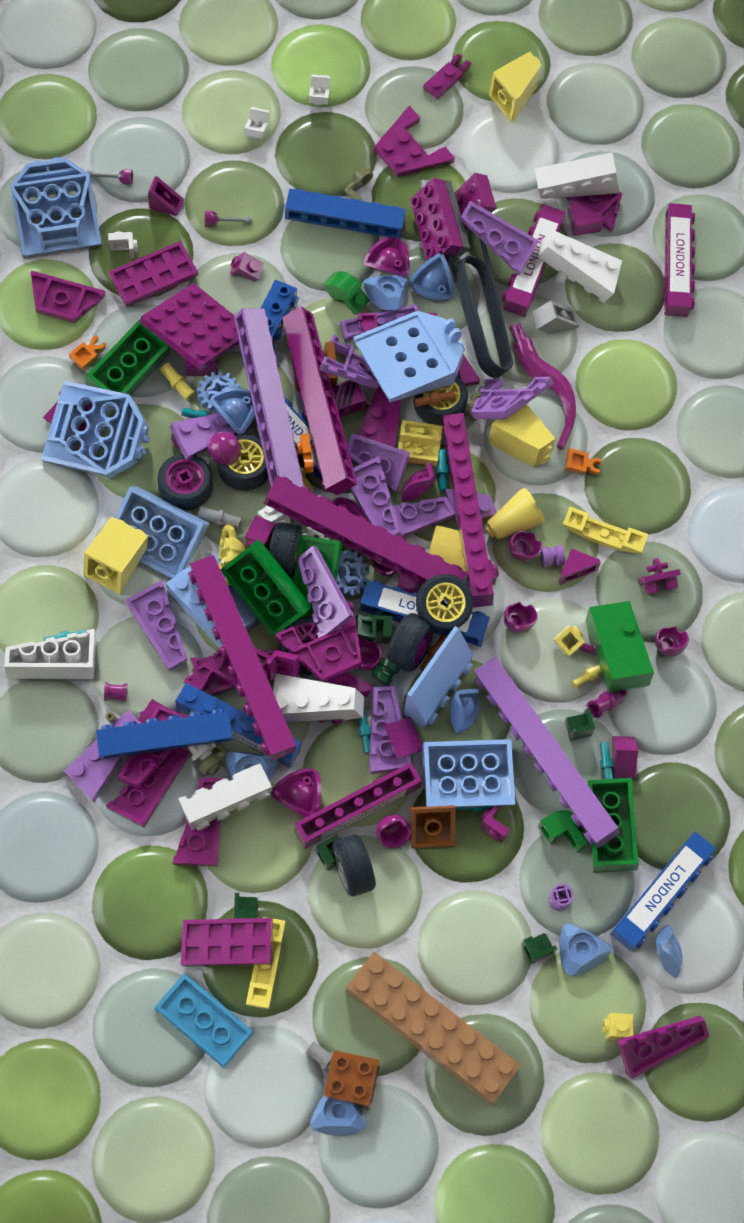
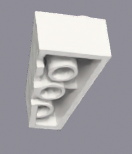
[535,153,619,199]
[538,230,622,304]
[4,629,96,679]
[273,674,364,722]
[178,763,272,831]

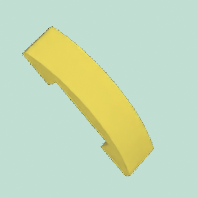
[562,507,648,554]
[246,917,285,1009]

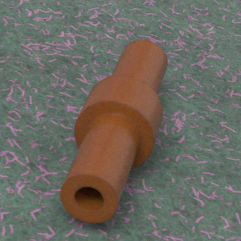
[414,391,456,407]
[420,634,448,671]

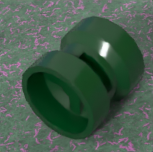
[371,657,400,686]

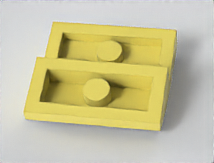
[398,420,443,467]
[429,525,466,572]

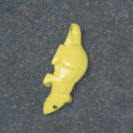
[218,525,245,586]

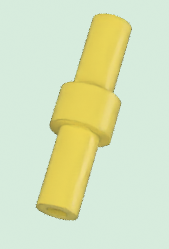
[572,664,602,688]

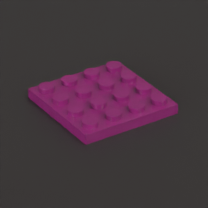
[140,283,240,370]

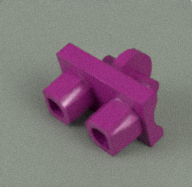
[638,558,681,594]

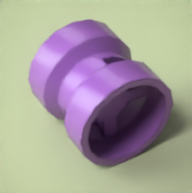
[540,545,565,568]
[549,884,574,911]

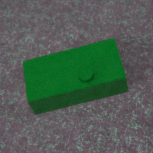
[86,319,170,396]
[220,539,312,637]
[585,601,654,693]
[587,778,639,873]

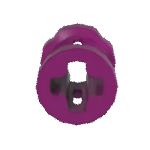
[104,682,128,702]

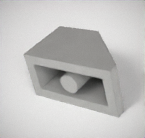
[532,300,579,333]

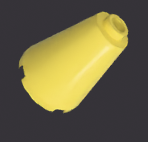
[486,488,546,540]

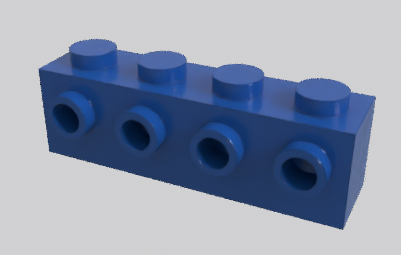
[261,279,299,350]

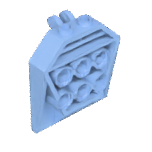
[10,157,102,258]
[353,311,465,402]
[41,381,151,478]

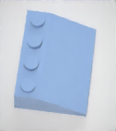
[115,486,210,578]
[166,553,260,647]
[403,626,473,729]
[422,739,515,807]

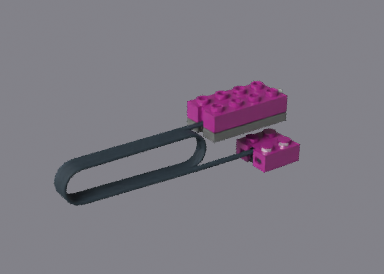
[410,173,513,378]

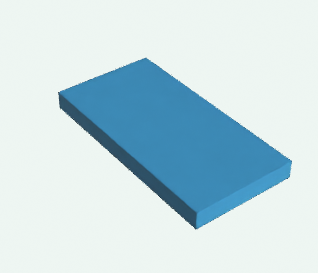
[154,973,254,1069]

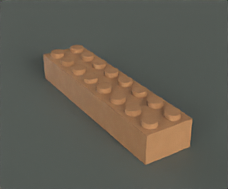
[345,952,521,1106]

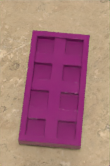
[108,241,198,307]
[180,918,273,967]

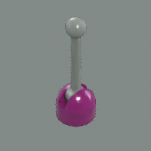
[87,169,133,185]
[204,210,252,227]

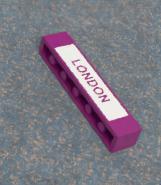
[664,203,695,317]
[502,204,565,317]
[294,762,422,849]

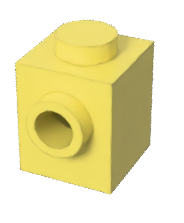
[552,625,585,656]
[603,1013,633,1041]

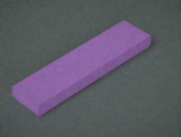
[340,304,419,342]

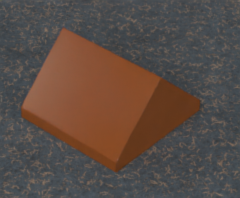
[409,805,456,848]

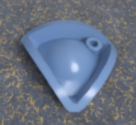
[409,253,455,300]
[363,275,408,310]
[210,388,255,434]
[450,689,480,734]
[225,751,278,782]
[559,923,612,976]
[656,925,682,978]
[310,1095,366,1136]

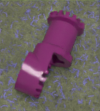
[586,689,627,718]

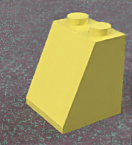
[489,52,541,122]
[488,404,555,467]
[84,516,148,594]

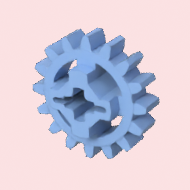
[197,371,240,414]
[336,550,370,597]

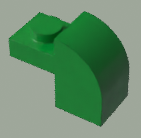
[322,271,370,314]
[538,810,587,853]

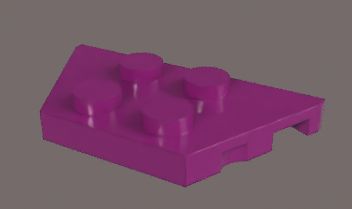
[565,191,623,232]
[30,270,106,323]

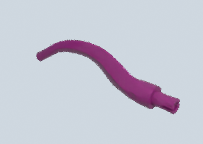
[509,323,576,450]

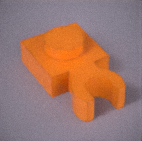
[69,335,106,371]
[296,433,314,473]
[564,448,602,475]

